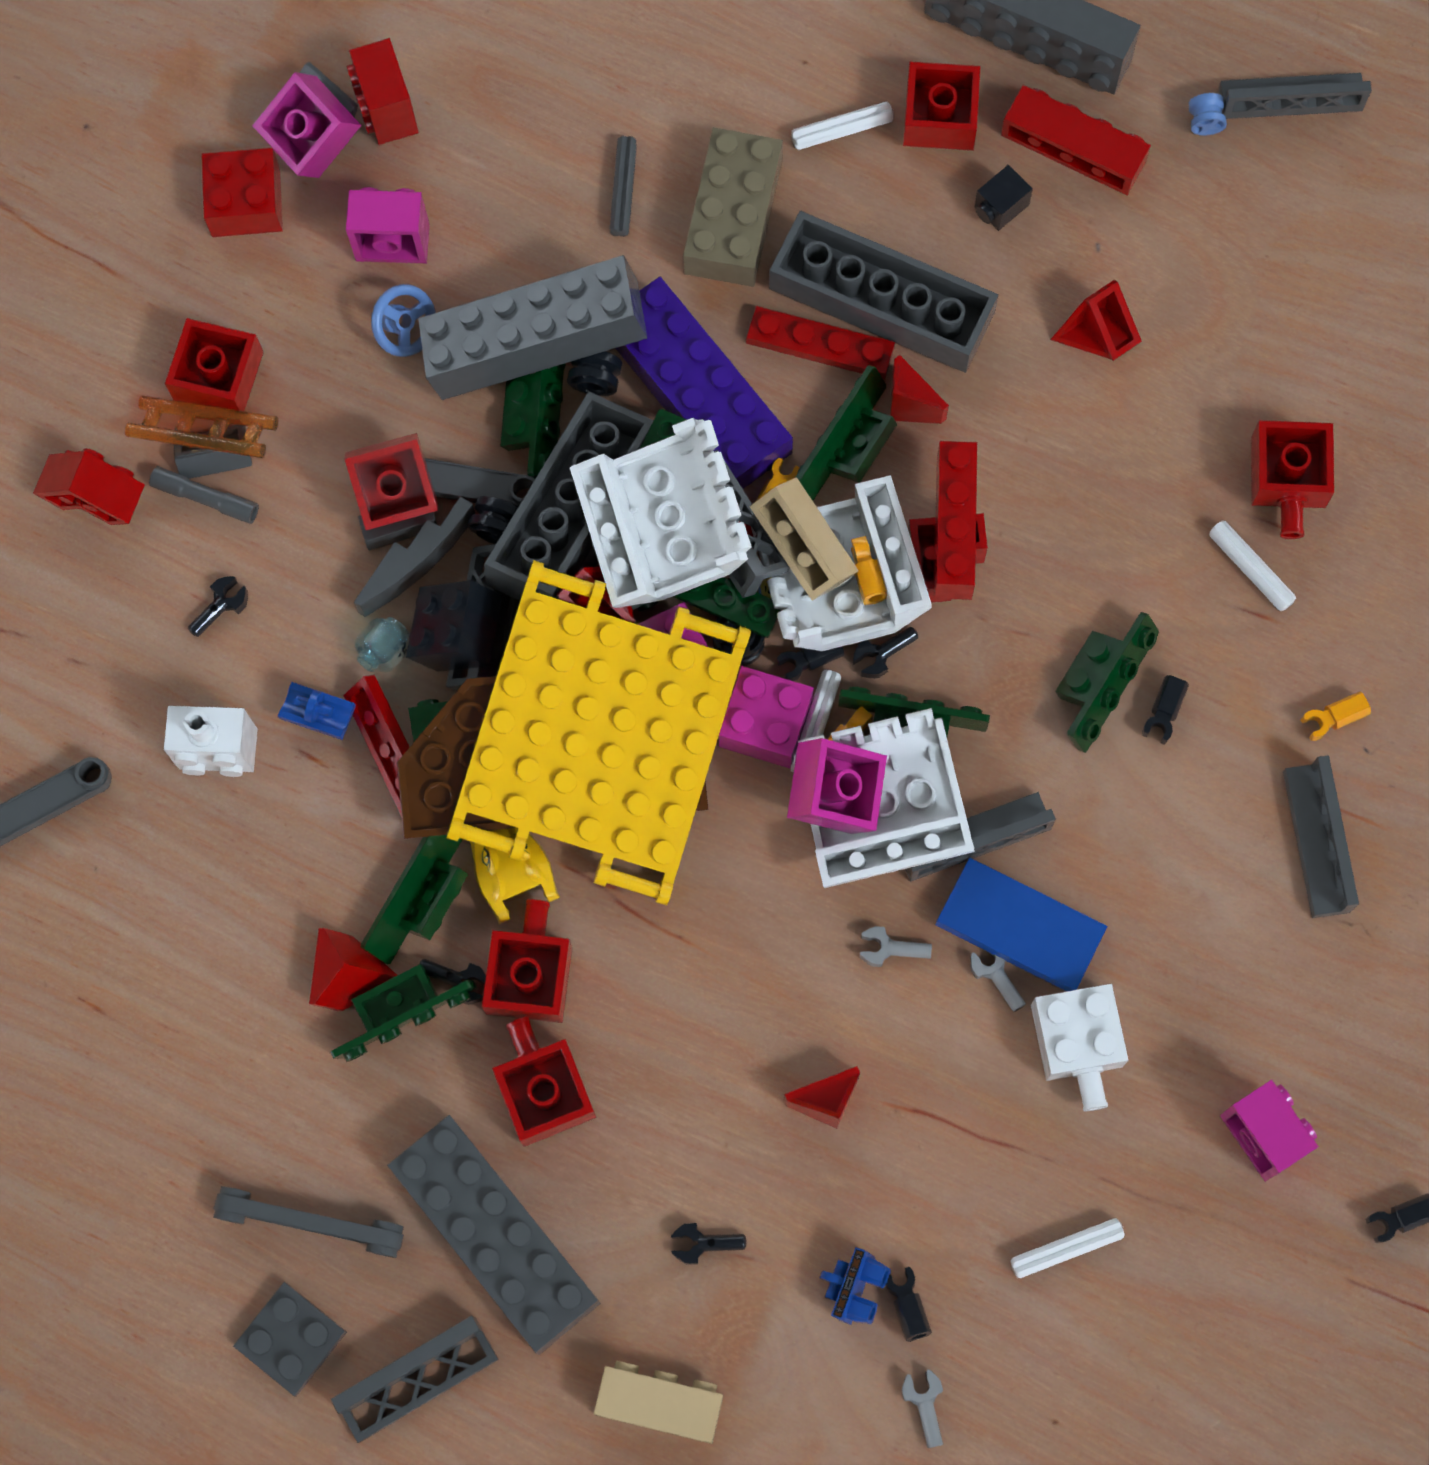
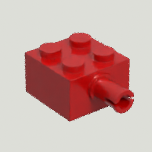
[1251,420,1334,539]
[482,899,572,1023]
[492,1017,597,1147]

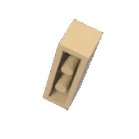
[749,477,859,601]
[594,1361,723,1444]

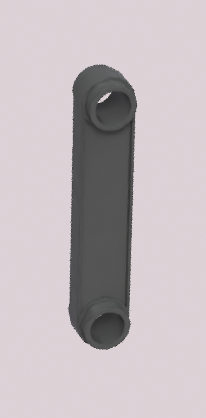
[425,458,535,508]
[0,757,112,847]
[213,1186,404,1258]

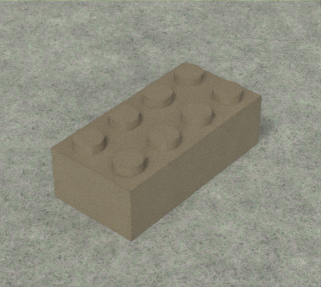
[683,127,783,287]

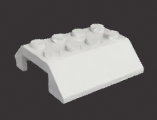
[570,418,752,608]
[751,475,932,651]
[793,708,975,888]

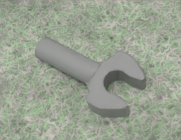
[859,926,932,967]
[970,953,1026,1012]
[902,1370,943,1448]

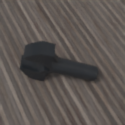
[188,576,248,637]
[853,627,918,678]
[419,959,486,1005]
[671,1223,747,1265]

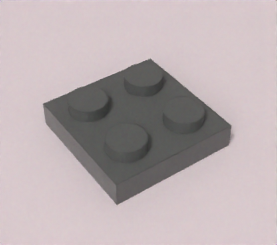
[233,1282,347,1397]

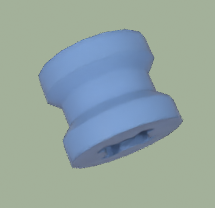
[1188,93,1227,136]

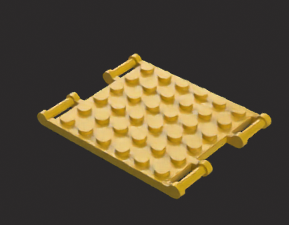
[446,560,751,906]

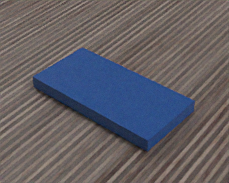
[935,857,1108,992]

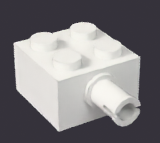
[164,706,258,777]
[1031,984,1128,1111]

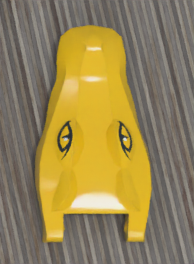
[470,828,560,924]

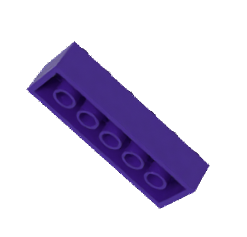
[616,276,793,489]

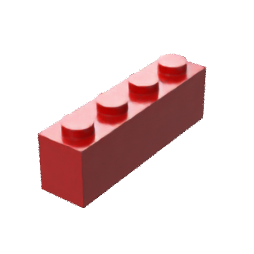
[1001,85,1151,196]
[934,441,977,600]

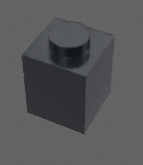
[974,165,1033,231]

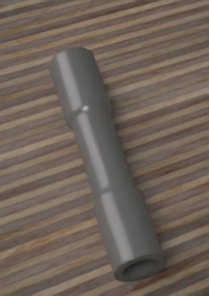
[149,466,259,524]

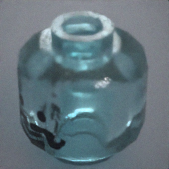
[354,617,409,673]

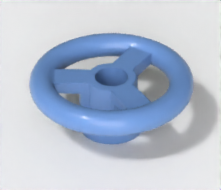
[371,284,436,357]

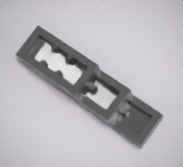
[354,497,475,617]

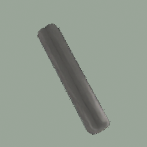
[610,136,637,237]

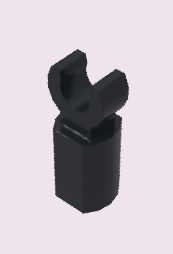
[777,647,845,681]
[1142,675,1189,745]
[1365,1193,1429,1243]
[886,1267,932,1342]

